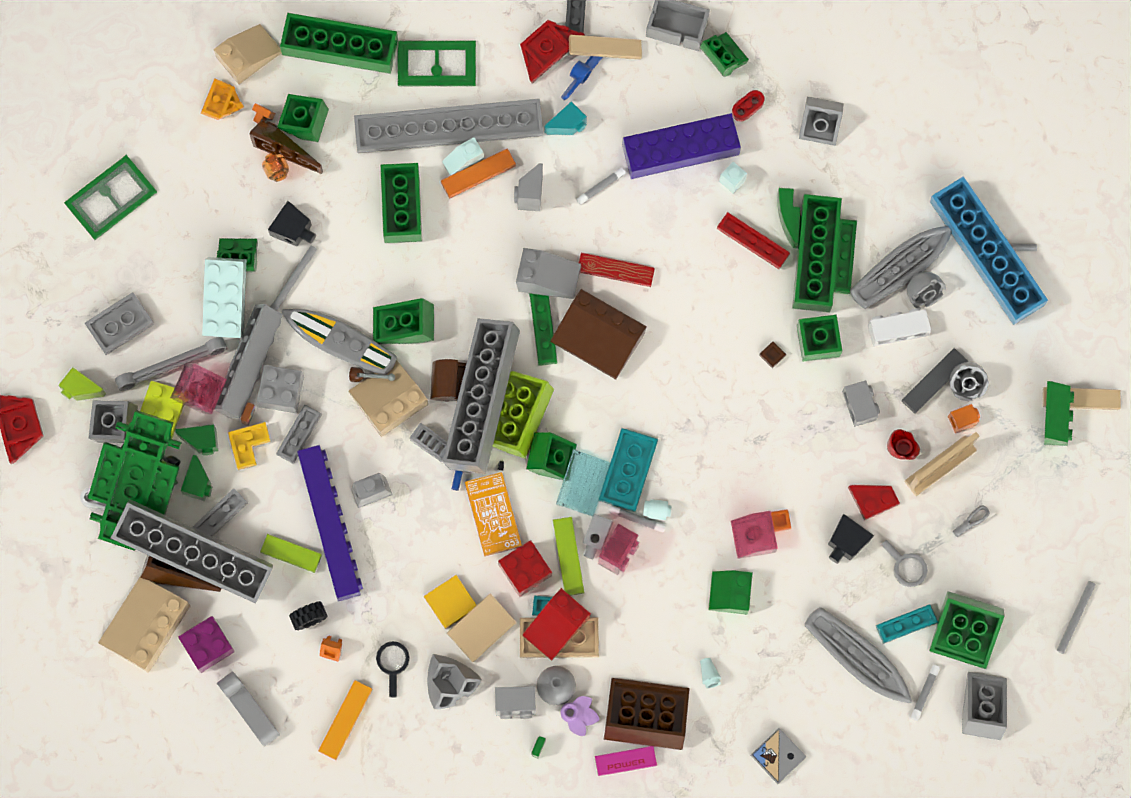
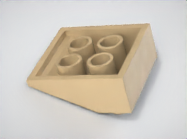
[348,360,428,437]

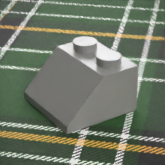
[799,96,844,146]
[514,163,543,211]

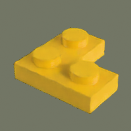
[228,422,271,470]

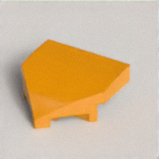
[201,78,244,120]

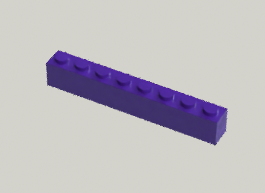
[297,445,363,602]

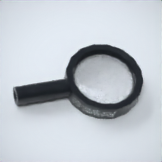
[376,641,410,698]

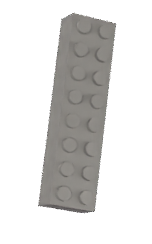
[442,318,520,474]
[111,499,273,604]

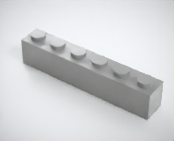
[212,304,283,418]

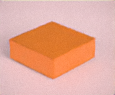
[768,509,791,532]

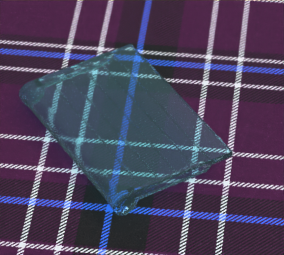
[556,450,611,517]

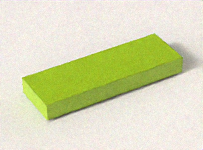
[260,534,322,573]

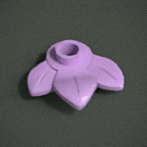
[560,696,599,736]

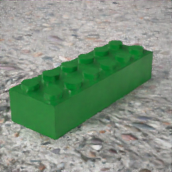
[280,13,398,74]
[792,194,842,313]

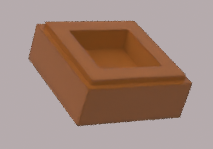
[241,402,256,426]

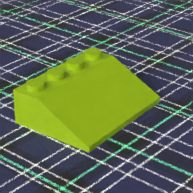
[492,371,554,459]

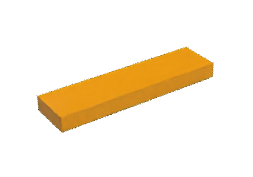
[318,680,373,760]

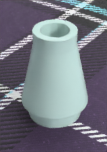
[700,658,721,688]

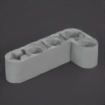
[217,671,280,747]

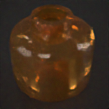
[262,153,290,182]

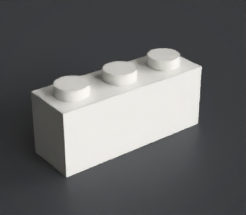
[868,308,931,347]

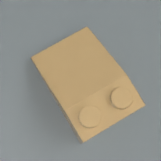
[214,24,281,84]

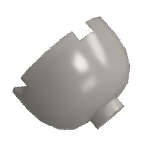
[907,272,946,309]
[949,362,989,401]
[537,666,576,705]

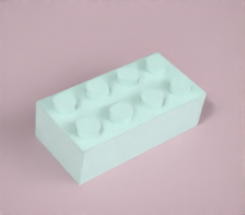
[202,257,247,338]

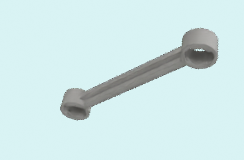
[115,337,227,391]

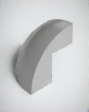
[427,654,482,709]

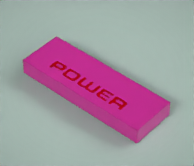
[595,746,657,776]

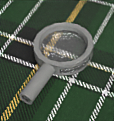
[881,540,928,587]

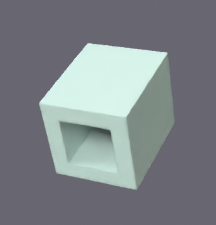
[719,162,747,194]

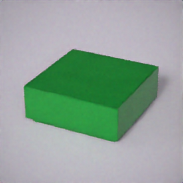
[531,736,546,759]

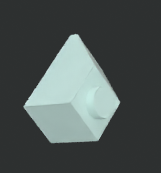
[442,138,484,176]

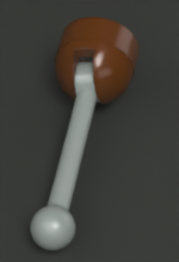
[349,367,395,382]

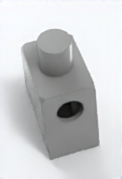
[351,473,392,508]
[582,514,614,560]

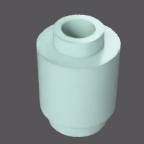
[643,499,672,520]

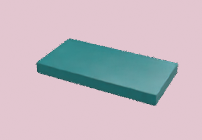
[599,428,658,512]

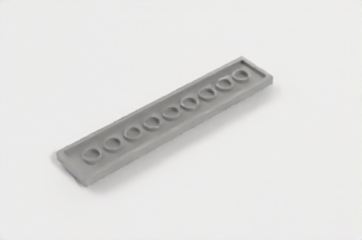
[354,99,543,153]

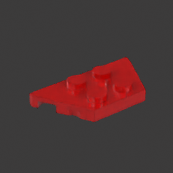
[520,20,585,83]
[0,395,44,464]

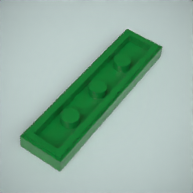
[834,219,857,294]
[529,293,557,366]

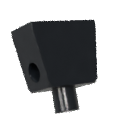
[268,201,316,246]
[828,514,874,564]

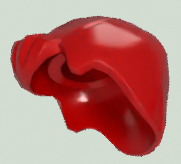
[887,429,920,460]

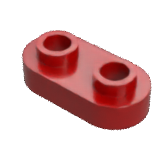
[732,90,765,121]

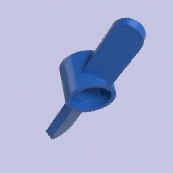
[561,56,603,100]

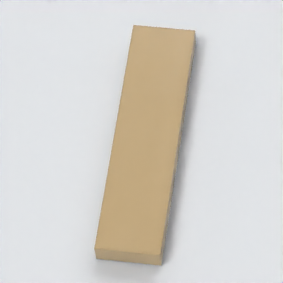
[569,35,642,59]
[1043,387,1121,410]

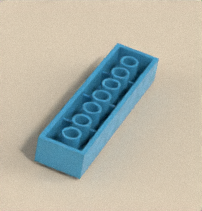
[930,176,1048,325]

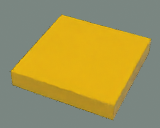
[424,575,476,629]

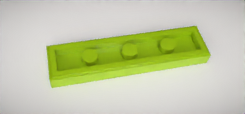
[553,517,584,596]

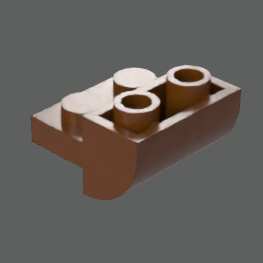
[430,359,467,402]

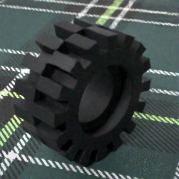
[289,601,328,631]

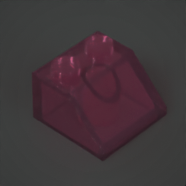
[730,511,778,559]

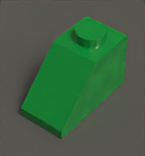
[175,424,218,455]
[180,455,213,501]

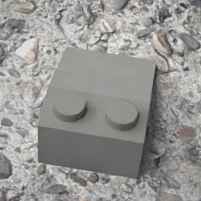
[516,248,581,299]
[962,672,1007,740]

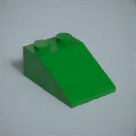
[373,298,434,344]

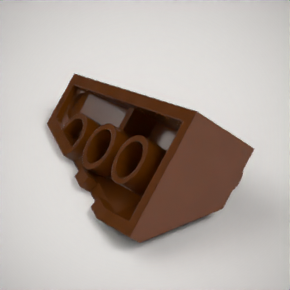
[249,121,323,174]
[140,555,222,592]

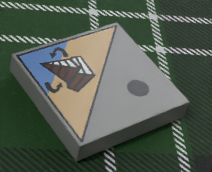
[750,728,806,785]

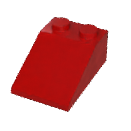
[522,588,591,661]

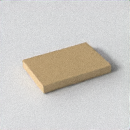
[447,593,516,662]

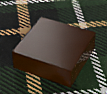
[759,342,786,369]

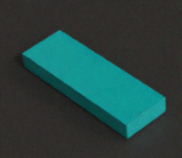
[876,604,938,644]

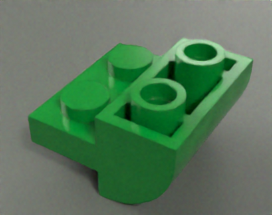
[700,32,749,77]
[216,238,258,272]

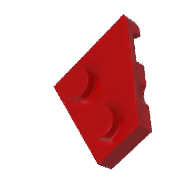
[848,485,900,521]

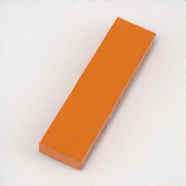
[441,148,516,199]

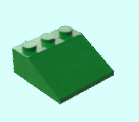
[929,591,1005,669]

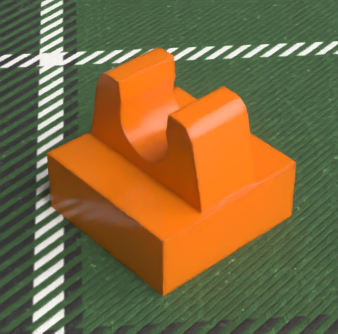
[252,103,276,123]
[320,636,342,662]

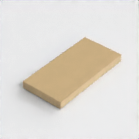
[520,617,599,658]

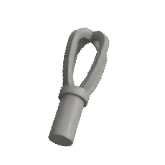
[953,505,990,537]

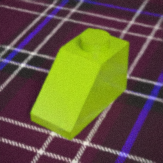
[58,367,106,401]

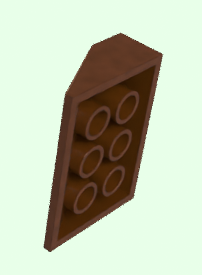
[550,289,647,380]
[604,678,690,750]

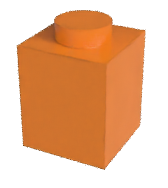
[948,404,980,434]

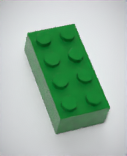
[380,163,422,243]

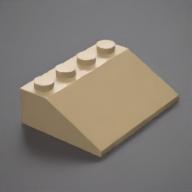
[98,576,190,673]

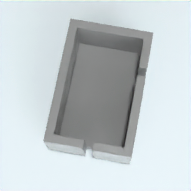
[646,0,710,51]

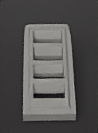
[410,423,447,462]

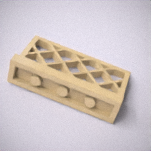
[904,432,979,497]

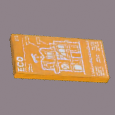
[465,472,522,557]

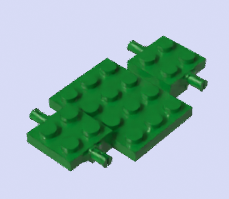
[88,410,182,551]

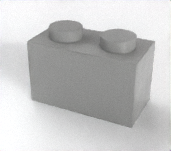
[842,380,880,427]

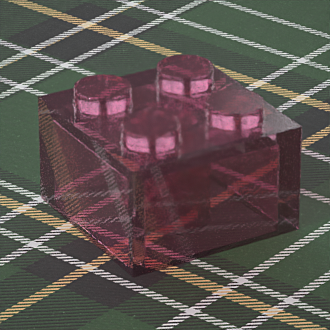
[170,363,227,414]
[598,524,640,575]

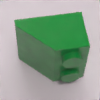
[277,94,329,142]
[526,432,577,481]
[708,570,753,615]

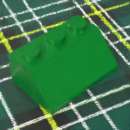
[1044,381,1074,446]

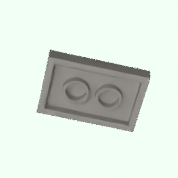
[85,292,154,355]

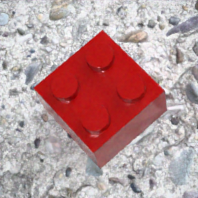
[498,540,552,597]

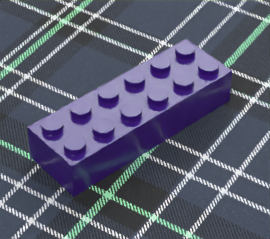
[622,113,741,179]

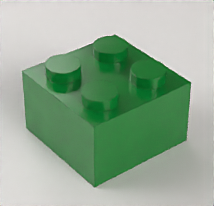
[796,314,843,362]

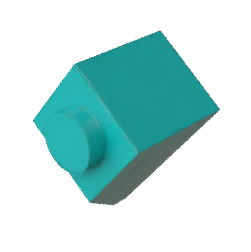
[544,101,587,135]

